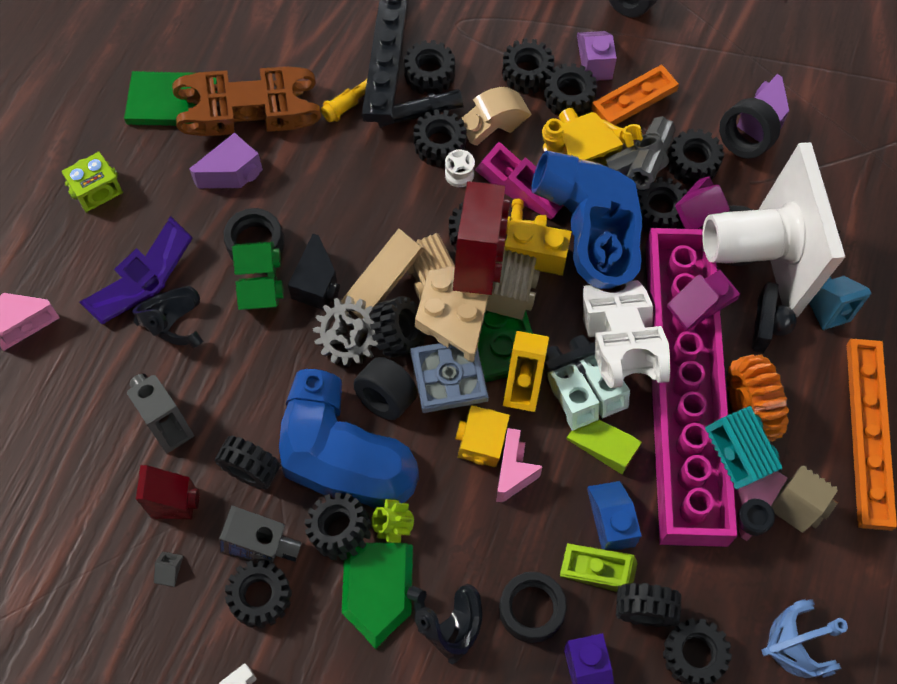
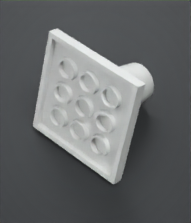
[702,142,845,317]

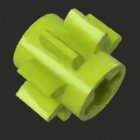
[372,499,414,543]

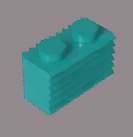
[705,406,783,489]

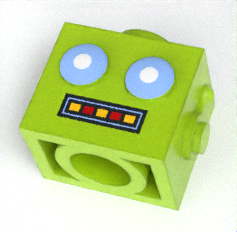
[61,152,123,212]

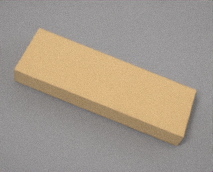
[341,229,425,319]

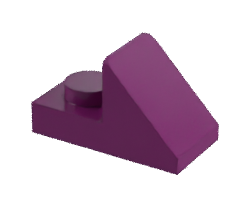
[675,176,730,229]
[667,270,740,331]

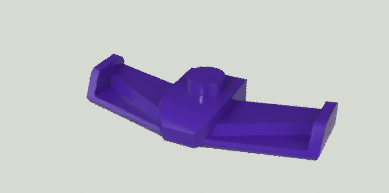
[79,216,193,324]

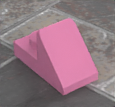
[496,428,542,503]

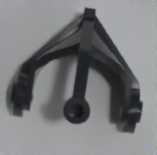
[132,286,204,349]
[407,584,482,664]

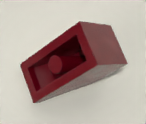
[136,465,200,520]

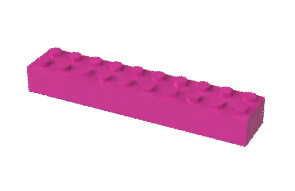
[645,228,737,547]

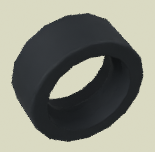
[719,98,781,159]
[224,208,284,260]
[499,572,567,643]

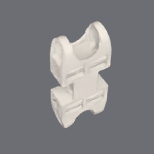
[583,280,670,388]

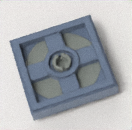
[411,343,489,413]

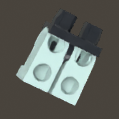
[544,334,630,431]

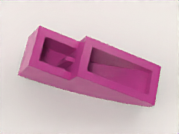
[475,142,563,219]

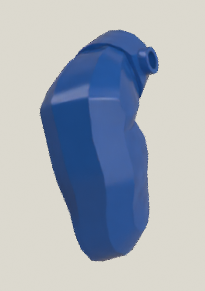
[531,150,642,289]
[279,369,419,509]

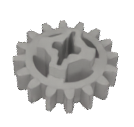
[313,296,379,367]

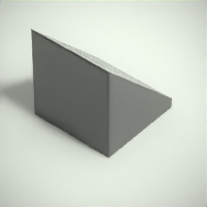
[154,552,183,587]

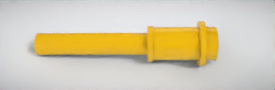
[321,79,367,122]

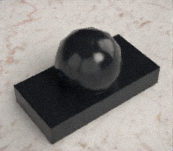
[752,282,797,353]

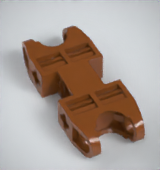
[172,66,321,136]

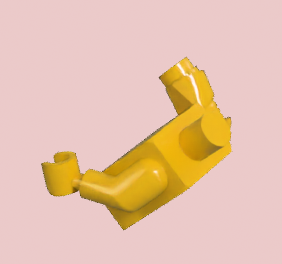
[542,108,643,166]

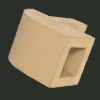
[462,87,532,146]

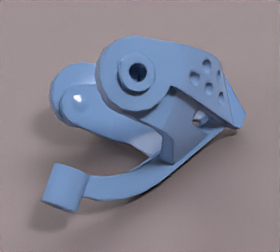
[761,599,848,678]

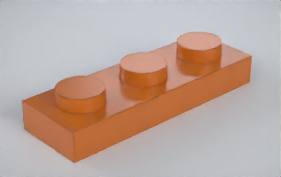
[591,64,679,125]

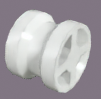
[445,150,475,187]

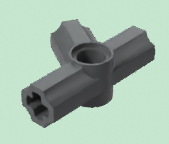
[605,116,676,190]

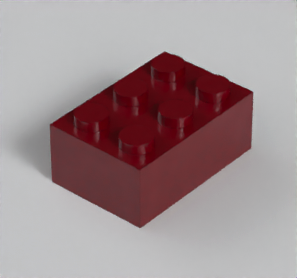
[453,181,510,295]

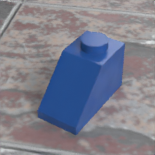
[587,481,642,551]

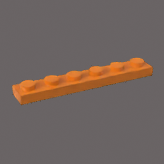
[847,339,897,531]

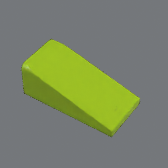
[566,420,642,475]
[560,543,637,592]

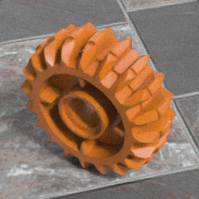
[726,354,789,442]

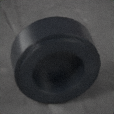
[737,499,775,536]

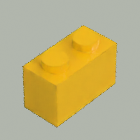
[504,220,572,276]
[503,331,549,412]

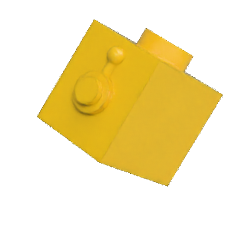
[455,405,510,467]

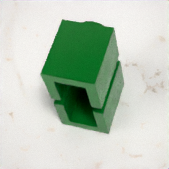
[232,242,284,310]

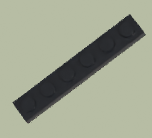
[362,0,409,123]

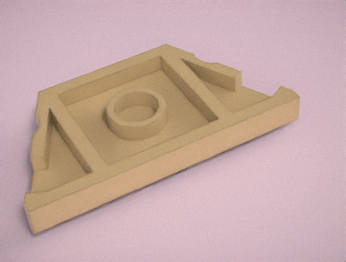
[415,266,489,362]

